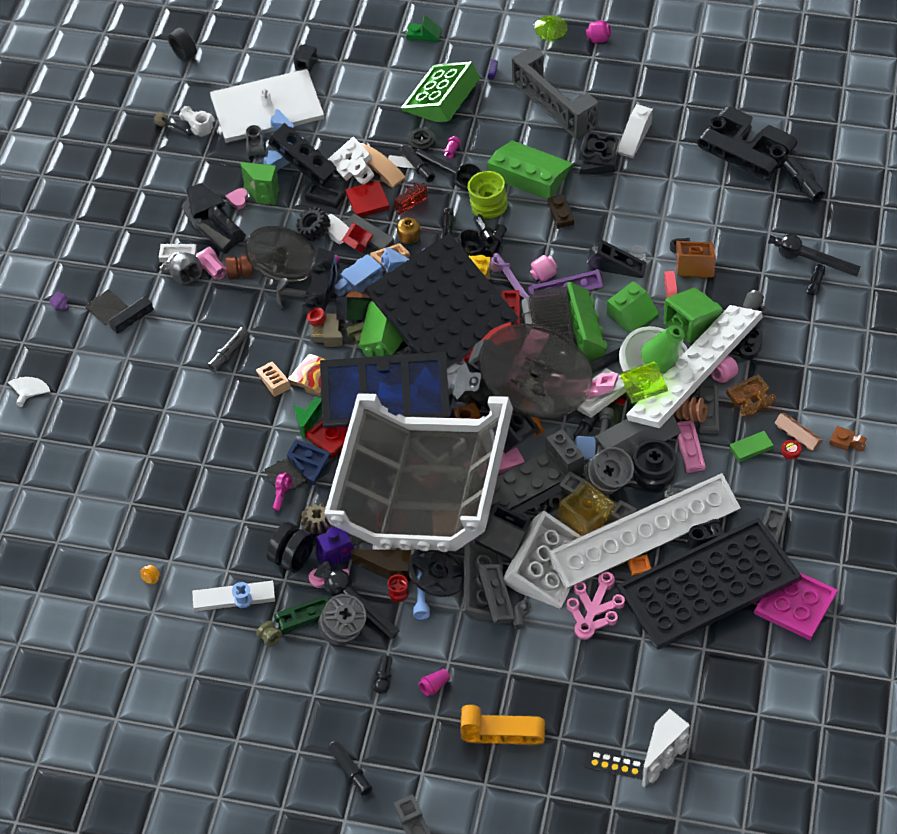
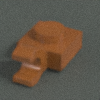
[829,426,867,451]

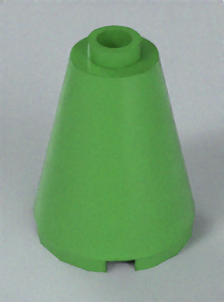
[641,325,684,373]

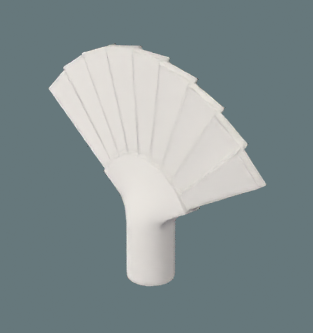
[8,377,50,407]

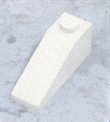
[618,104,653,158]

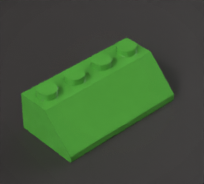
[567,282,608,363]

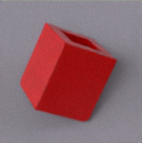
[342,223,373,253]

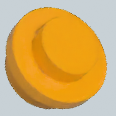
[140,565,160,584]

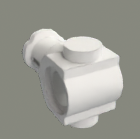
[179,106,215,137]

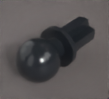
[373,655,393,694]

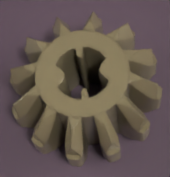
[301,503,333,535]

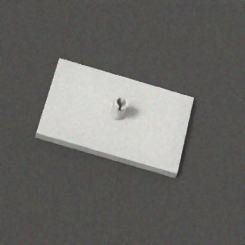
[210,69,325,143]

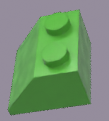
[241,162,280,205]
[606,281,659,333]

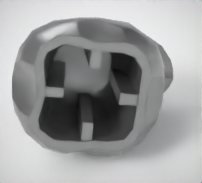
[159,252,202,285]

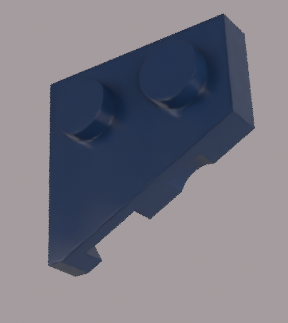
[287,439,331,485]

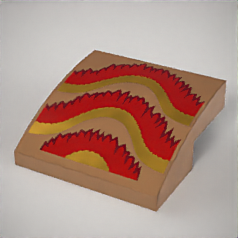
[288,354,342,396]

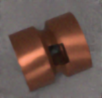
[225,254,254,280]

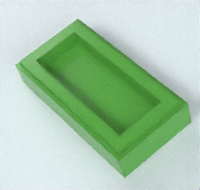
[729,431,774,462]

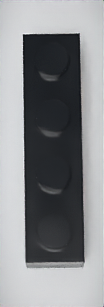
[108,296,154,334]

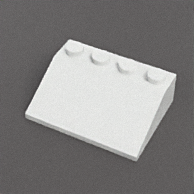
[503,511,582,609]

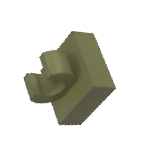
[346,322,364,347]

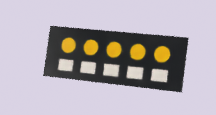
[584,748,645,780]

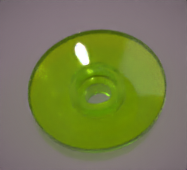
[534,15,567,40]

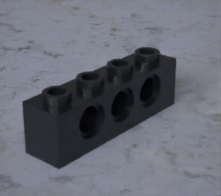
[268,123,337,186]

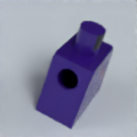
[315,527,355,568]

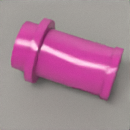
[443,136,461,159]

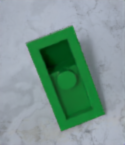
[406,15,441,41]
[293,397,322,438]

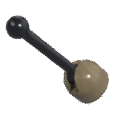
[154,112,192,136]

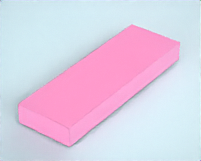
[677,420,706,474]

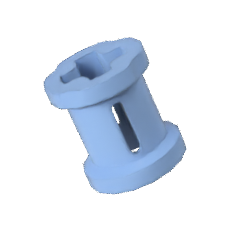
[232,582,252,608]

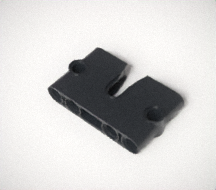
[697,106,798,180]

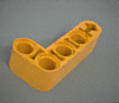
[461,705,545,745]

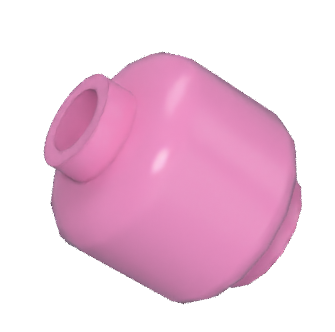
[530,255,558,282]
[711,356,738,383]

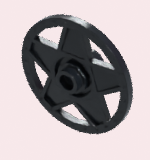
[408,549,464,597]

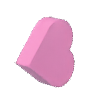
[226,188,248,209]

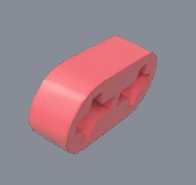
[664,271,677,298]

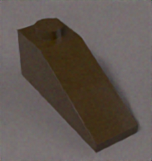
[350,549,412,581]

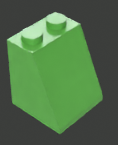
[663,287,722,344]
[359,301,403,357]

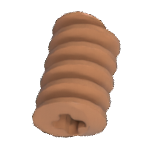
[673,397,708,423]

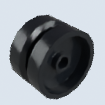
[633,439,676,490]
[267,522,315,574]

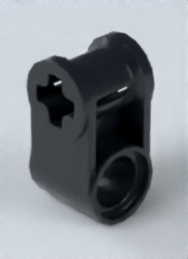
[687,519,725,549]

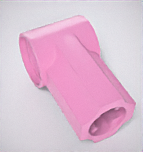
[196,247,227,280]

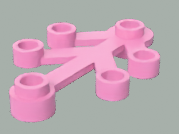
[567,572,625,640]

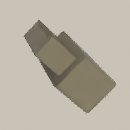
[311,313,344,347]

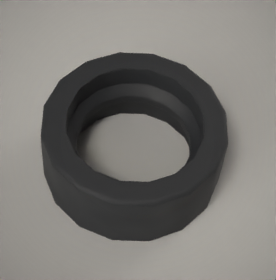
[168,28,197,61]

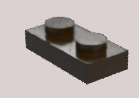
[547,194,574,228]

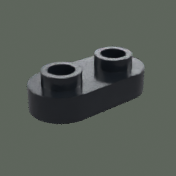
[739,326,763,360]

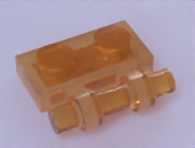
[726,374,776,416]

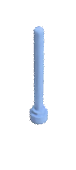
[413,534,430,620]

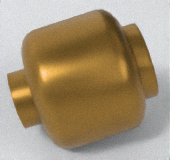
[397,218,421,244]

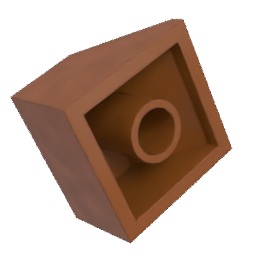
[676,241,716,279]

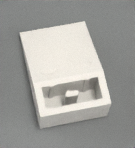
[642,709,690,787]

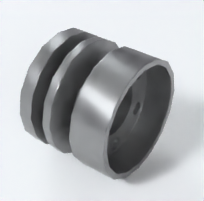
[584,447,634,495]
[318,594,366,645]

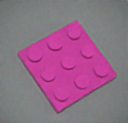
[754,572,838,641]

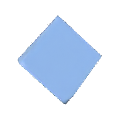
[574,436,596,461]

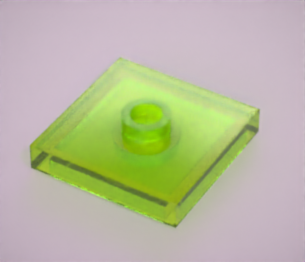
[619,361,668,403]

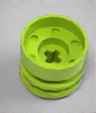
[468,171,508,219]

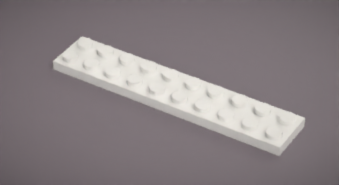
[626,305,763,428]
[548,473,740,589]

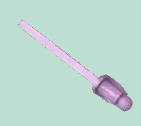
[490,253,532,300]

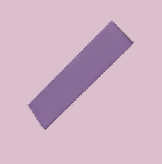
[527,269,603,304]

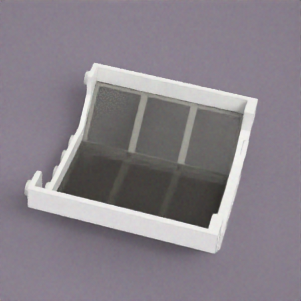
[324,394,513,552]

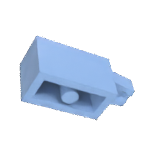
[334,254,383,297]

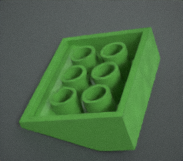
[401,62,481,122]
[487,140,574,199]

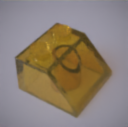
[558,481,616,536]

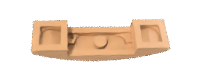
[350,143,405,188]

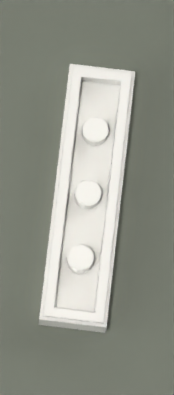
[193,581,275,612]

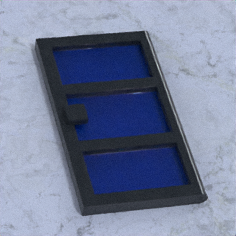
[320,352,451,428]

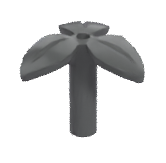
[276,278,306,309]

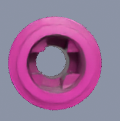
[418,669,450,696]

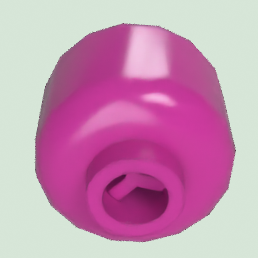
[586,20,611,44]

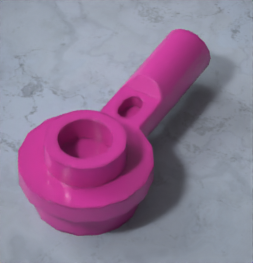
[272,472,293,511]

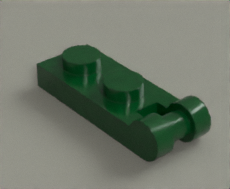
[274,595,329,635]

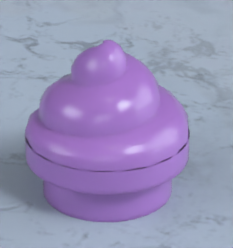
[49,291,68,310]

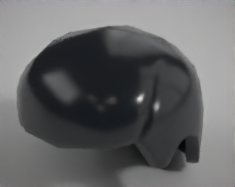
[454,163,481,192]
[458,229,485,256]

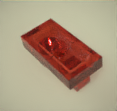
[394,182,428,215]

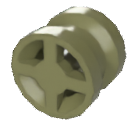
[256,621,282,647]

